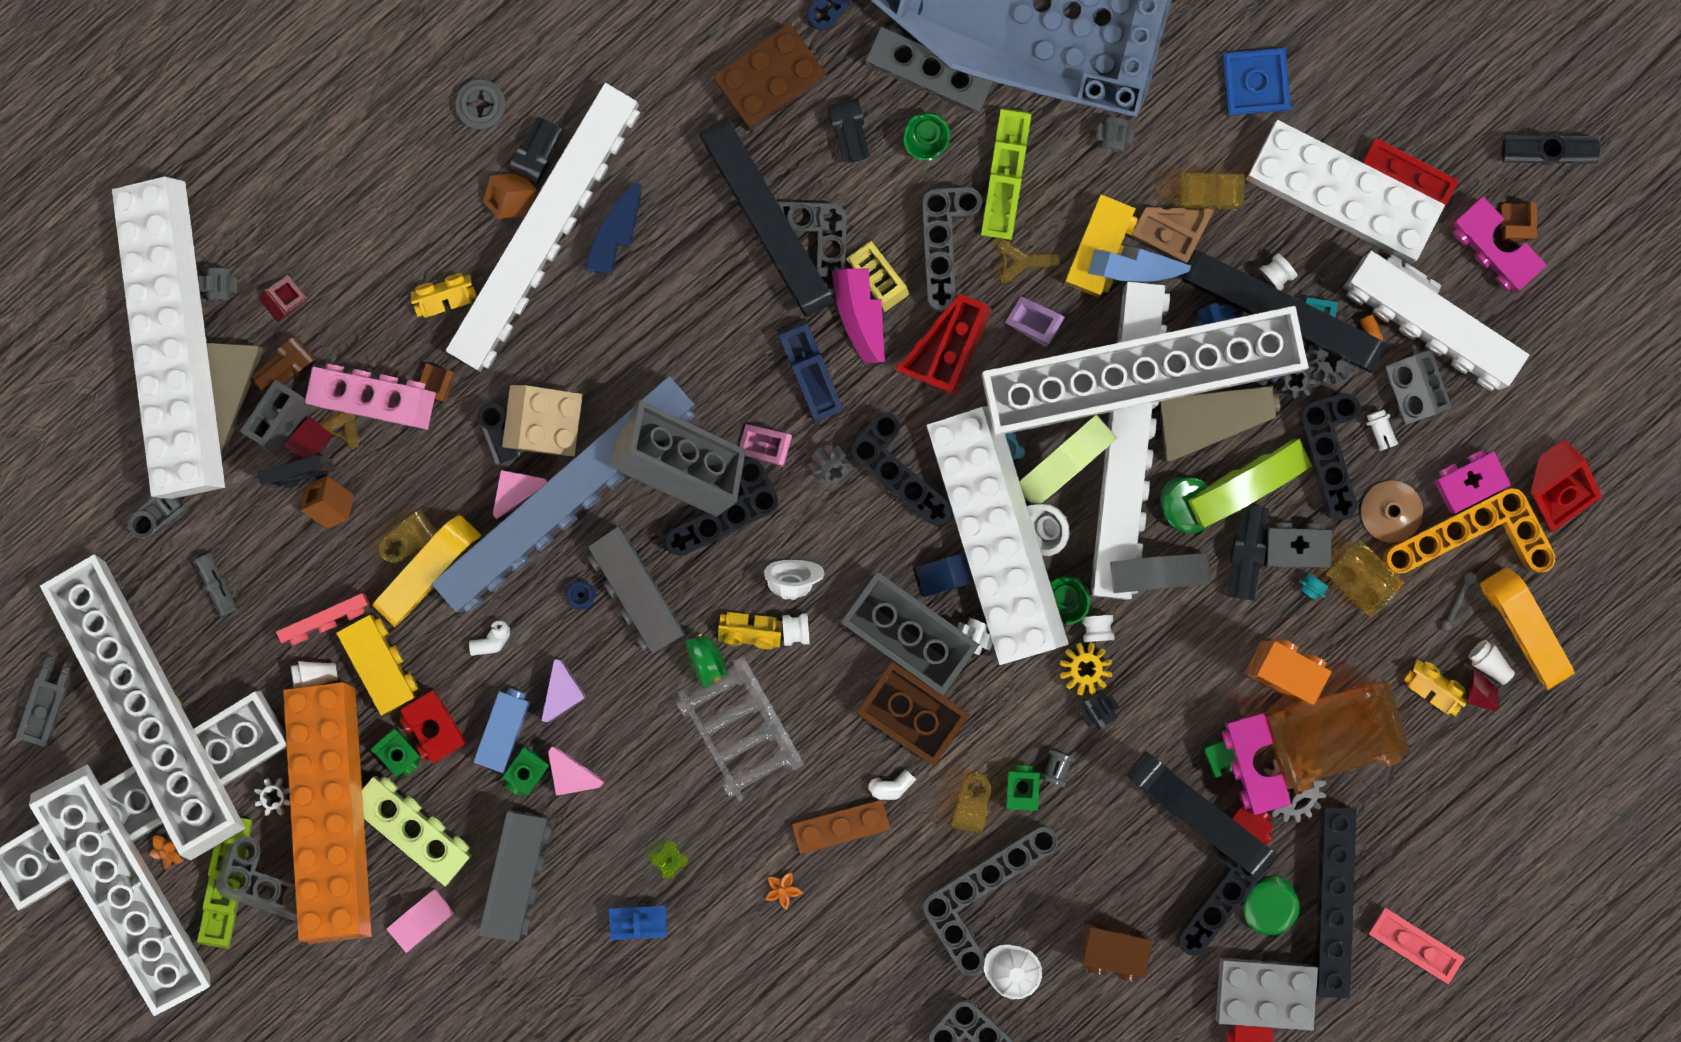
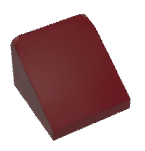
[260,275,307,322]
[284,417,332,459]
[1467,669,1499,711]

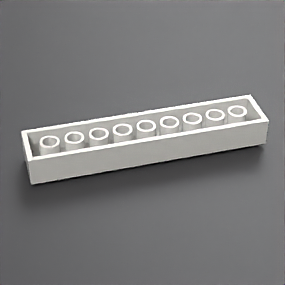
[112,176,225,499]
[1090,282,1170,600]
[981,306,1308,436]
[40,554,245,860]
[0,691,287,910]

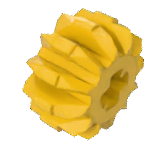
[1060,643,1112,695]

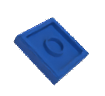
[1223,48,1291,116]

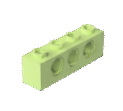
[362,776,472,886]

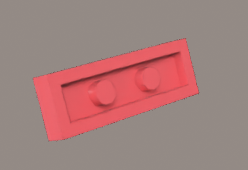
[276,593,371,646]
[1367,907,1465,985]

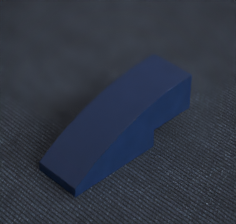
[586,183,642,276]
[776,318,844,422]

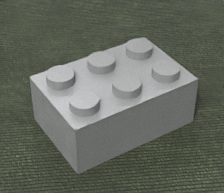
[1215,958,1318,1031]

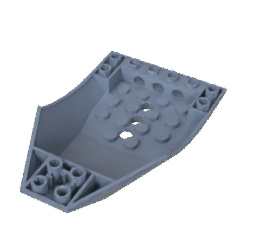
[871,0,1172,117]

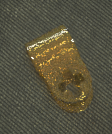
[379,509,438,564]
[951,772,991,835]

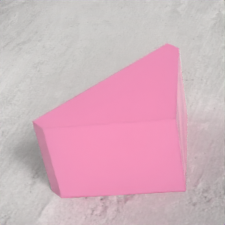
[739,424,792,467]
[493,471,548,520]
[548,746,605,795]
[387,889,455,953]

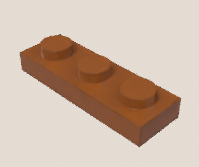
[792,800,891,854]

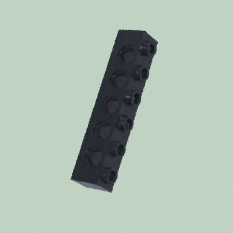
[1315,806,1357,998]

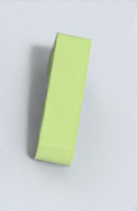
[1019,415,1117,505]

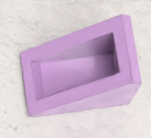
[1005,296,1065,348]
[542,659,587,722]

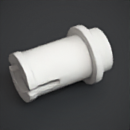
[1366,409,1399,451]

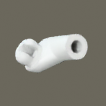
[469,620,510,656]
[868,769,916,800]

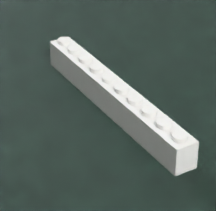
[446,83,640,372]

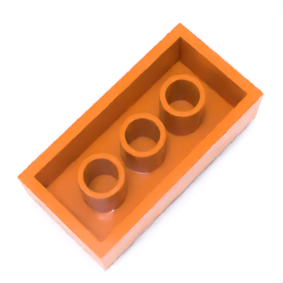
[1244,638,1332,706]

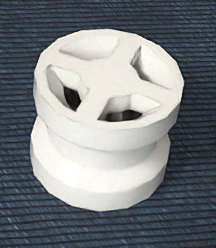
[1258,253,1298,291]
[782,614,810,646]
[1082,615,1115,642]

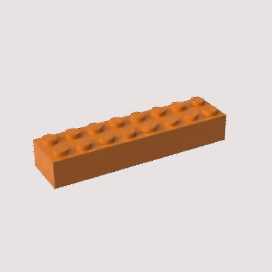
[283,682,372,944]

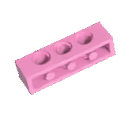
[305,363,436,430]

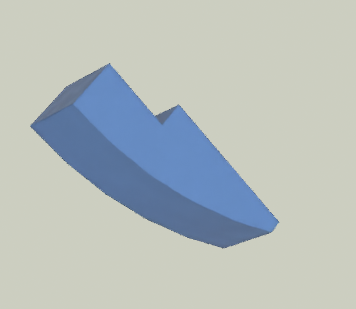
[1088,246,1191,282]

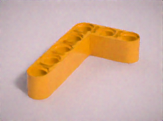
[1383,488,1555,574]

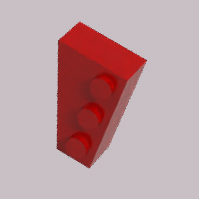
[895,294,992,397]

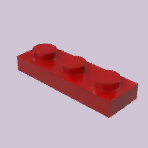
[1362,138,1459,209]

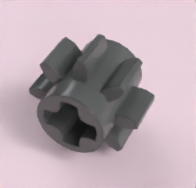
[1096,117,1135,152]
[198,268,237,301]
[1279,366,1319,399]
[808,445,850,484]

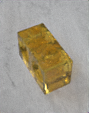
[1178,173,1245,210]
[1326,539,1405,617]

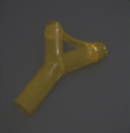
[997,240,1060,284]
[321,412,359,449]

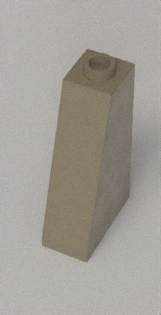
[206,343,263,458]
[1158,387,1280,462]

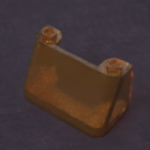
[1265,681,1410,793]

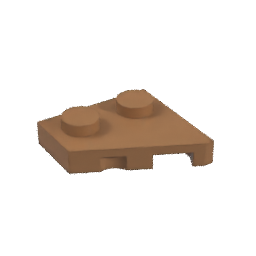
[1131,207,1214,264]

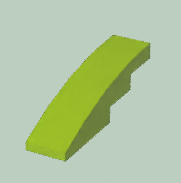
[981,107,1032,240]
[1188,439,1312,528]
[197,818,252,949]

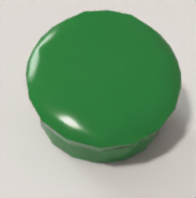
[1160,477,1209,533]
[685,634,727,689]
[1243,876,1300,935]

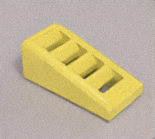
[846,241,909,312]

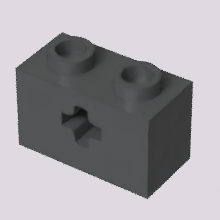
[240,380,312,457]
[1265,523,1332,568]

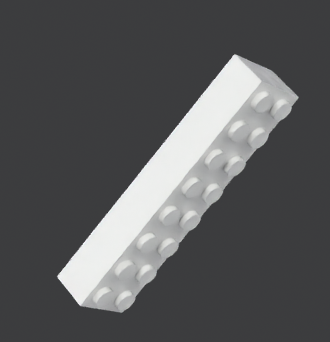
[927,406,1068,665]
[29,764,210,1016]

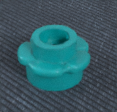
[1299,573,1329,600]

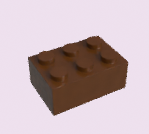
[714,23,826,132]
[856,661,970,766]
[1077,921,1153,982]

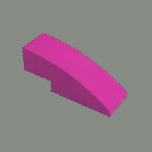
[832,268,885,363]

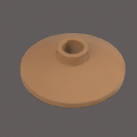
[1361,481,1423,543]

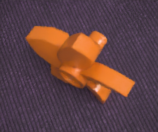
[149,835,183,871]
[766,872,803,910]

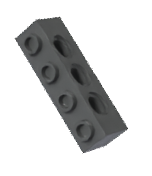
[866,26,994,116]

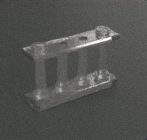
[676,655,805,802]

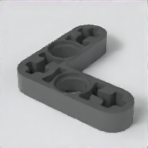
[777,202,847,295]

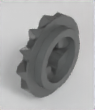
[456,80,506,130]
[1306,345,1355,384]

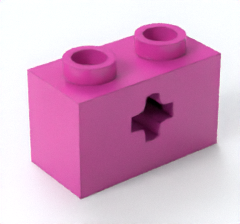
[1434,450,1511,514]

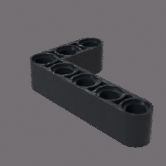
[1126,750,1279,880]

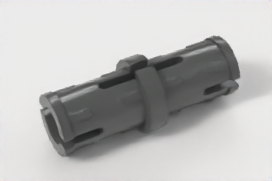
[193,553,238,618]

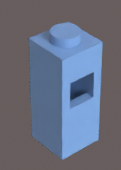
[473,687,531,773]

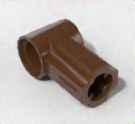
[251,336,317,394]

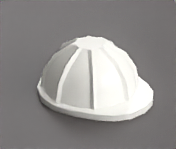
[1027,504,1070,556]
[764,560,824,600]
[984,945,1042,999]

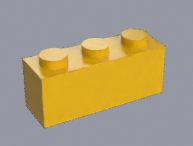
[1064,195,1138,298]
[337,615,419,716]

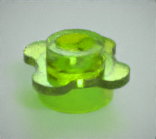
[650,841,688,879]

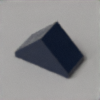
[916,553,974,597]

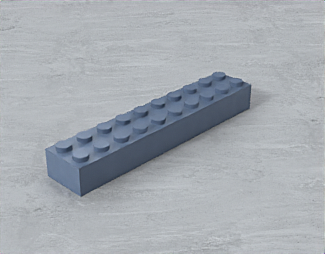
[431,376,696,613]

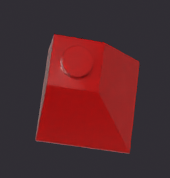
[1531,439,1602,533]

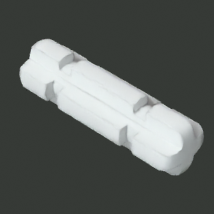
[1387,255,1441,294]

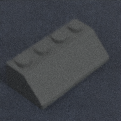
[610,400,745,517]
[587,526,686,654]
[841,571,980,696]
[478,809,553,942]

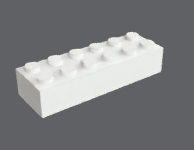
[1245,120,1445,264]
[1343,251,1529,391]

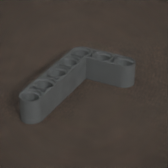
[923,826,1058,975]

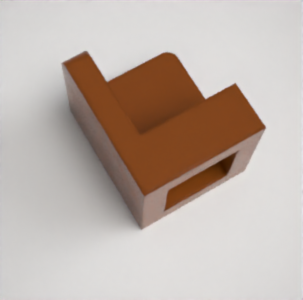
[483,173,537,219]
[1500,201,1537,242]
[420,363,457,403]
[300,476,354,529]

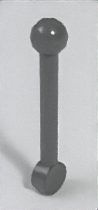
[1441,572,1477,632]

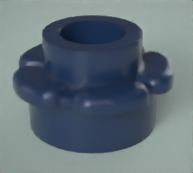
[565,579,596,610]

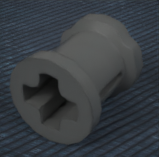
[1040,749,1076,788]

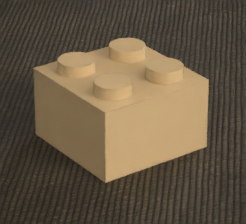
[502,385,582,456]

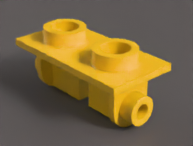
[411,273,477,318]
[718,612,783,649]
[1403,658,1467,716]

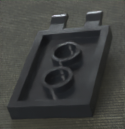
[257,454,335,489]

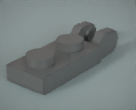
[16,655,74,747]

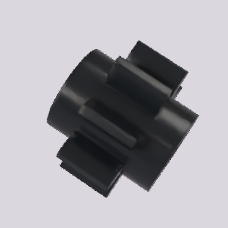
[1080,691,1119,730]

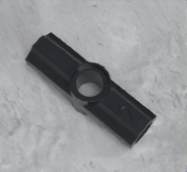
[1501,133,1600,165]
[1227,505,1269,601]

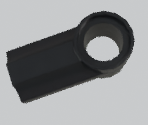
[828,98,870,164]
[509,117,562,184]
[477,402,522,465]

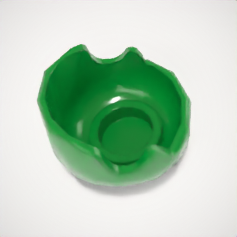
[903,112,951,161]
[1050,576,1091,625]

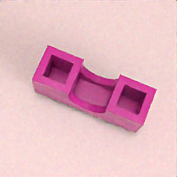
[1451,196,1547,293]
[1222,713,1291,815]

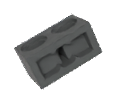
[1385,350,1452,425]

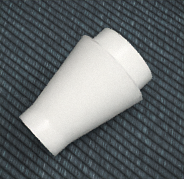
[1468,640,1515,685]
[291,661,338,689]

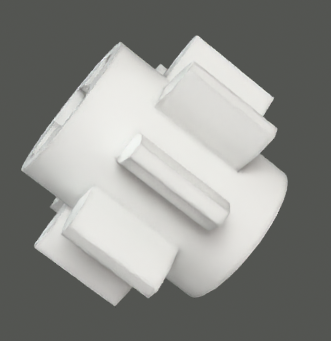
[957,618,993,655]
[255,778,290,816]

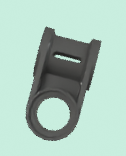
[128,497,189,540]

